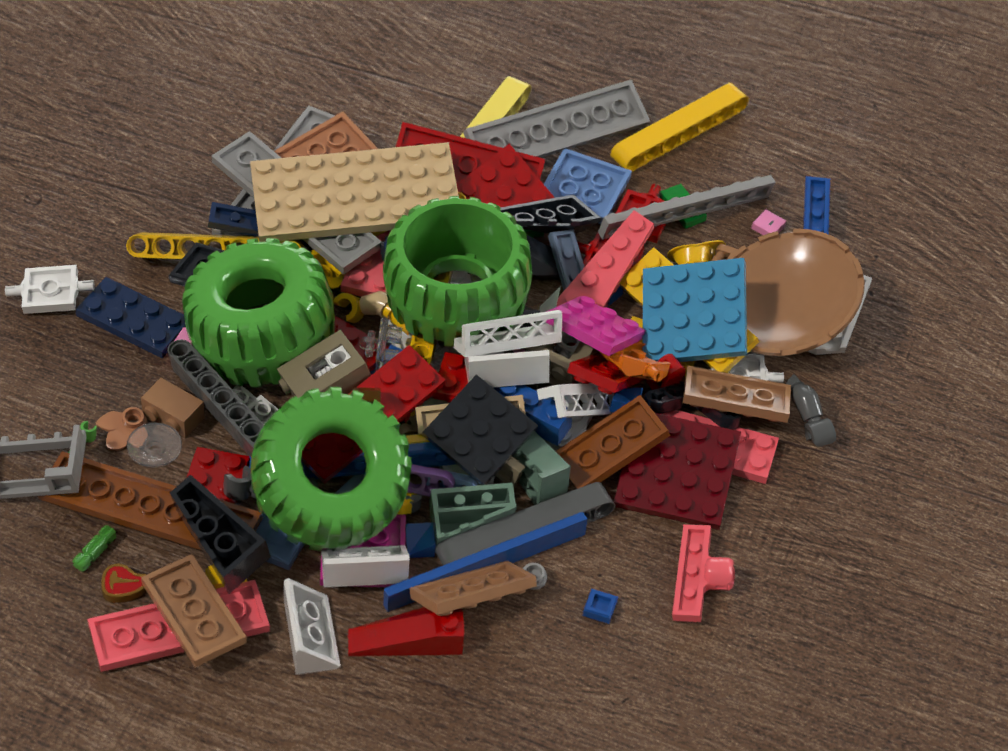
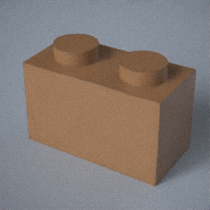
[141,378,205,438]

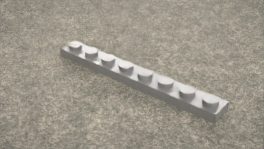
[598,175,775,240]

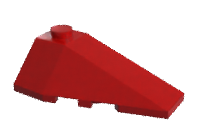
[348,607,464,656]

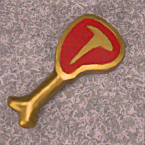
[101,564,147,603]

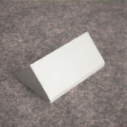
[465,350,550,387]
[321,545,409,587]
[284,578,340,675]

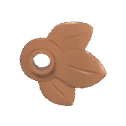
[96,407,148,451]

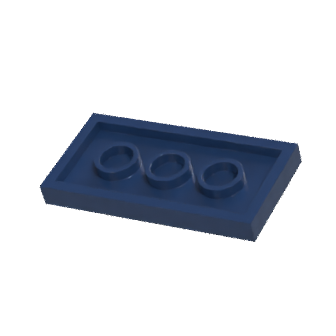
[76,277,186,358]

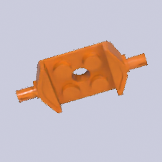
[597,341,670,382]

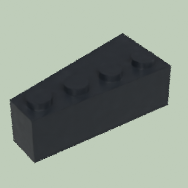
[170,475,271,594]

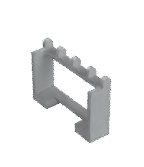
[0,425,86,499]

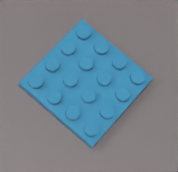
[643,258,747,362]

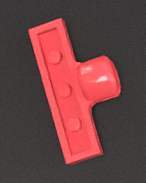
[672,524,735,622]

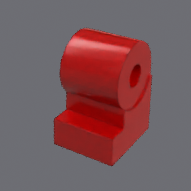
[646,354,686,390]

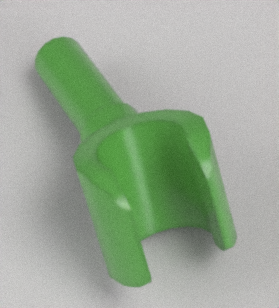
[68,421,97,453]

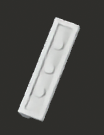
[454,310,562,357]
[537,383,614,418]

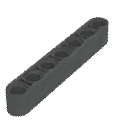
[168,339,264,457]
[435,482,615,565]

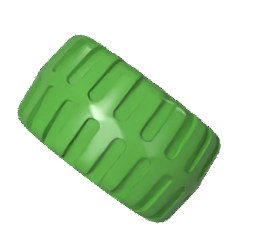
[383,196,532,347]
[182,238,335,387]
[251,387,412,551]

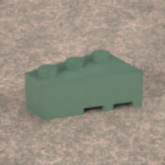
[512,432,571,505]
[429,483,516,548]

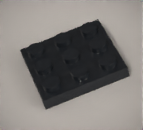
[422,374,538,485]

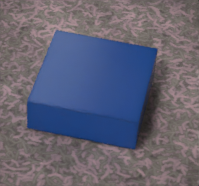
[583,589,618,624]

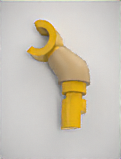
[334,291,410,335]

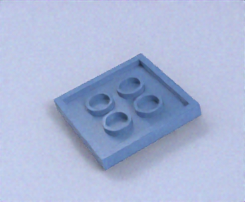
[544,148,632,224]

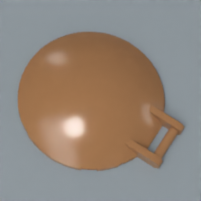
[711,229,865,356]

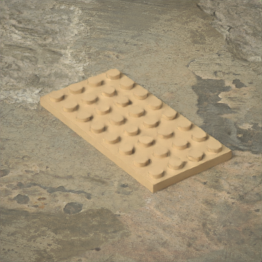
[250,142,459,242]

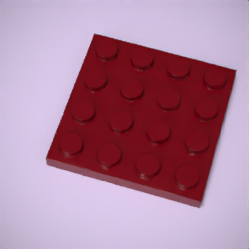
[614,413,741,530]

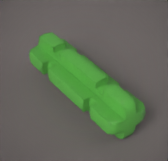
[73,525,117,572]

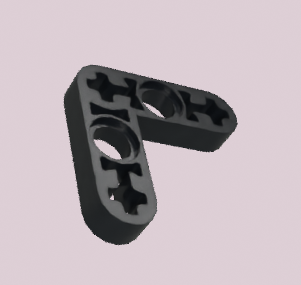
[644,381,742,430]

